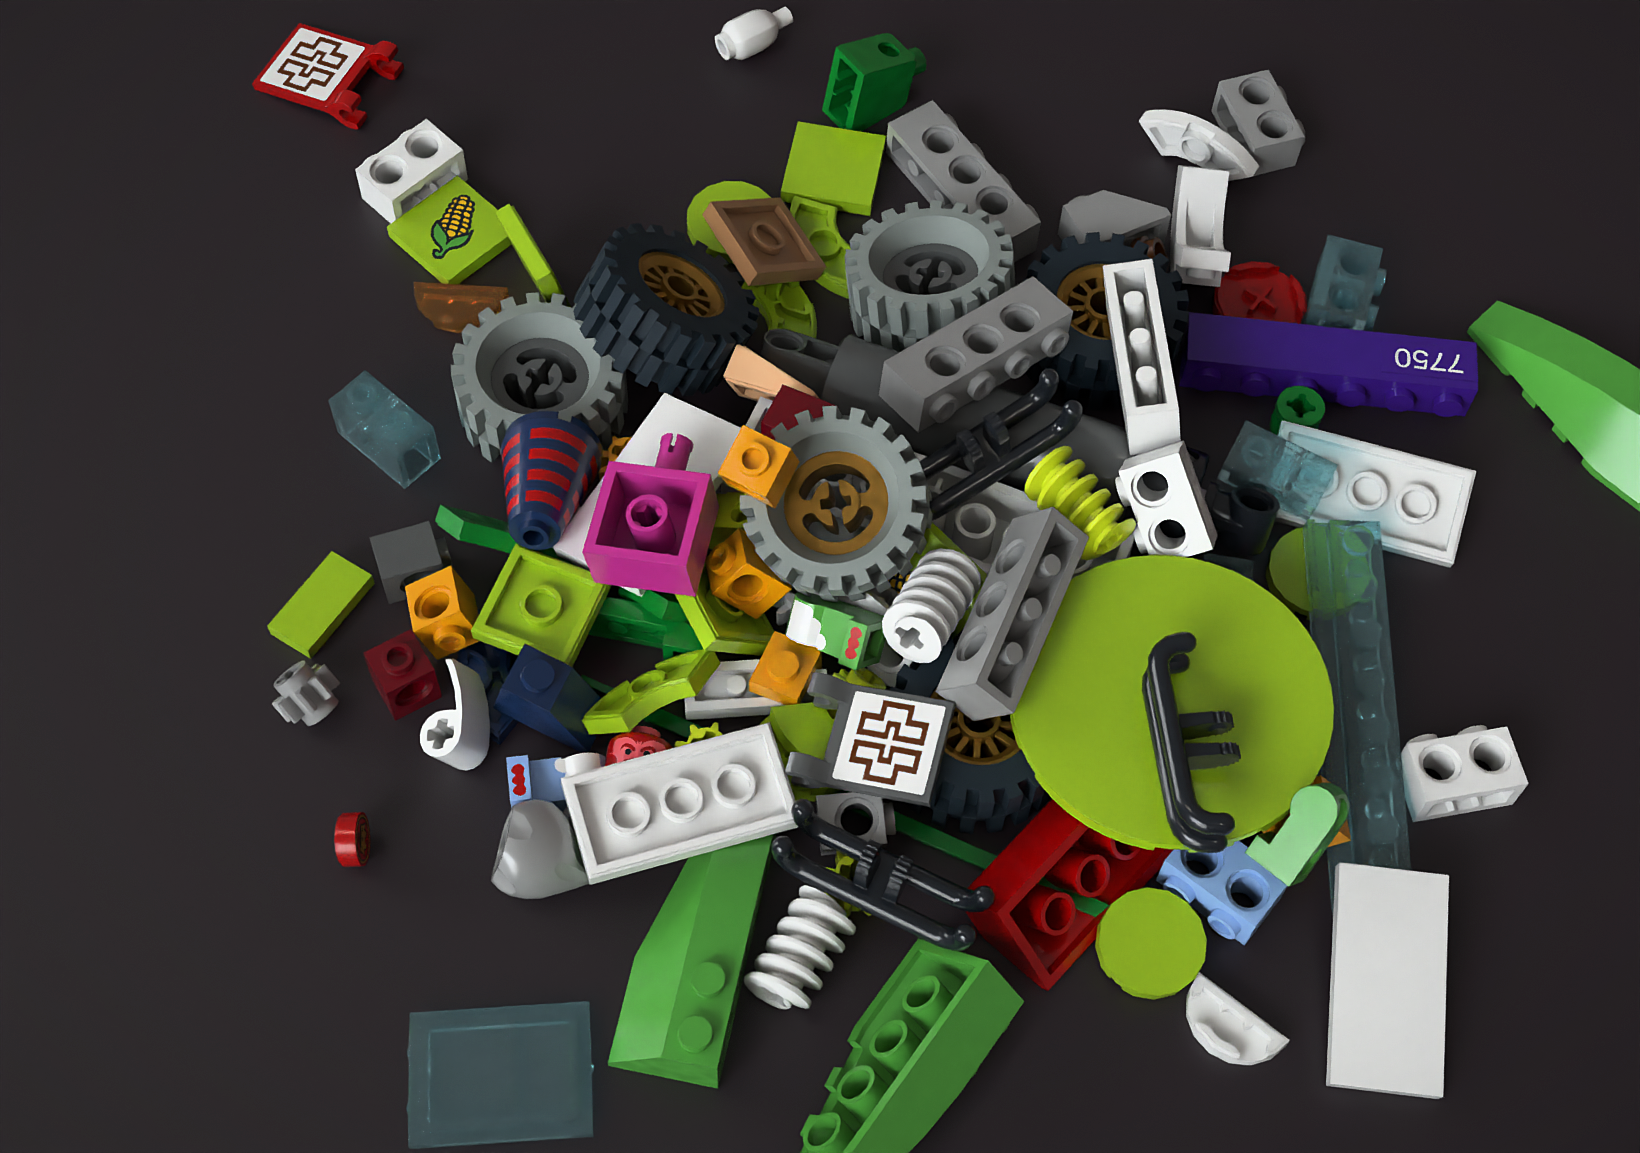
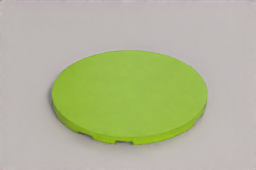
[1010,555,1334,853]

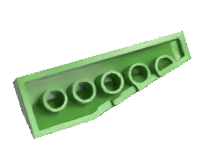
[1467,300,1640,512]
[608,834,776,1089]
[800,938,1024,1153]

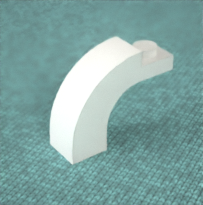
[1170,165,1231,287]

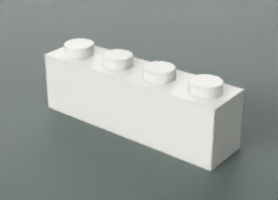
[1103,259,1181,455]

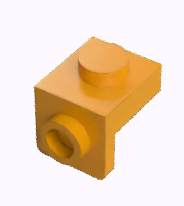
[749,631,822,705]

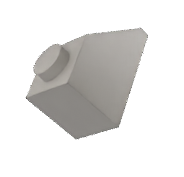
[1058,190,1171,247]

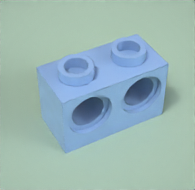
[1156,841,1288,946]

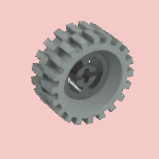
[845,200,1015,352]
[451,292,628,463]

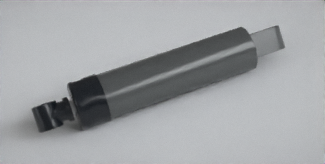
[760,329,1280,555]

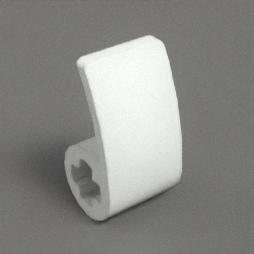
[420,659,490,771]

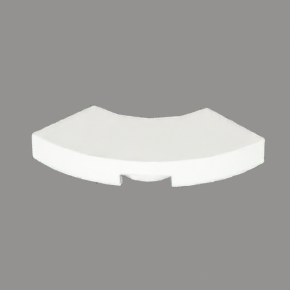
[1139,109,1259,181]

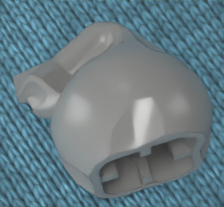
[491,799,589,899]

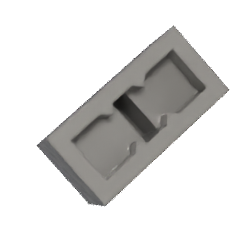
[1211,69,1305,176]

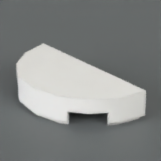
[1186,972,1290,1065]

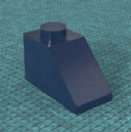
[493,644,601,753]

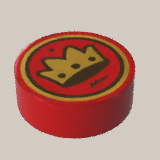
[334,812,370,867]

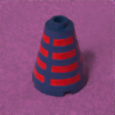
[501,411,603,550]

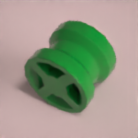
[1269,386,1325,438]

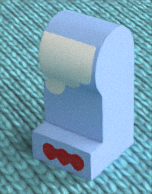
[506,753,606,812]

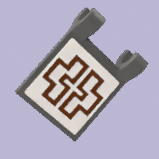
[785,672,956,807]

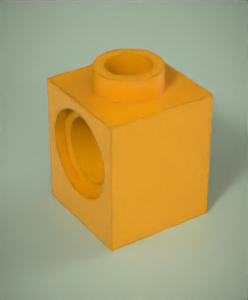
[718,425,800,509]
[705,528,792,619]
[405,566,479,660]

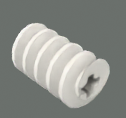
[882,548,981,663]
[744,885,856,1010]

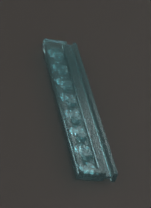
[1303,519,1412,913]

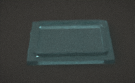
[406,1001,594,1149]

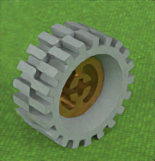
[740,406,933,602]

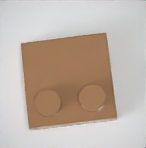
[702,197,826,286]

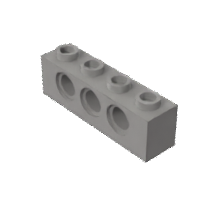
[886,100,1041,262]
[879,276,1074,433]
[935,507,1089,721]

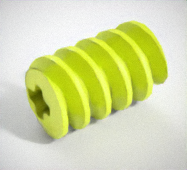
[1024,446,1136,560]

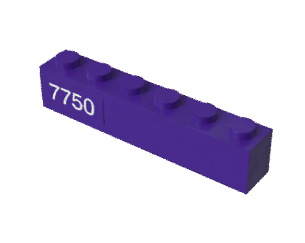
[1179,312,1478,417]

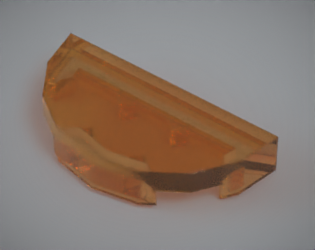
[413,282,509,333]

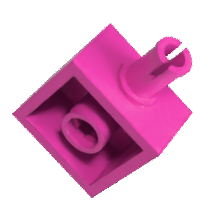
[582,433,719,597]

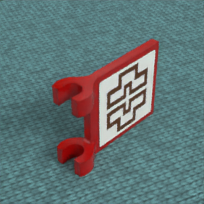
[252,23,404,130]

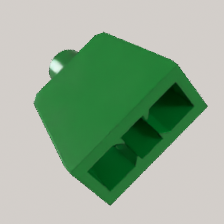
[822,33,927,132]

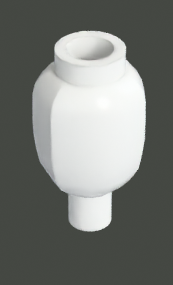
[715,7,793,60]

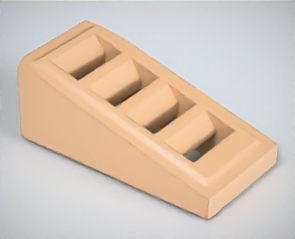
[723,344,819,402]

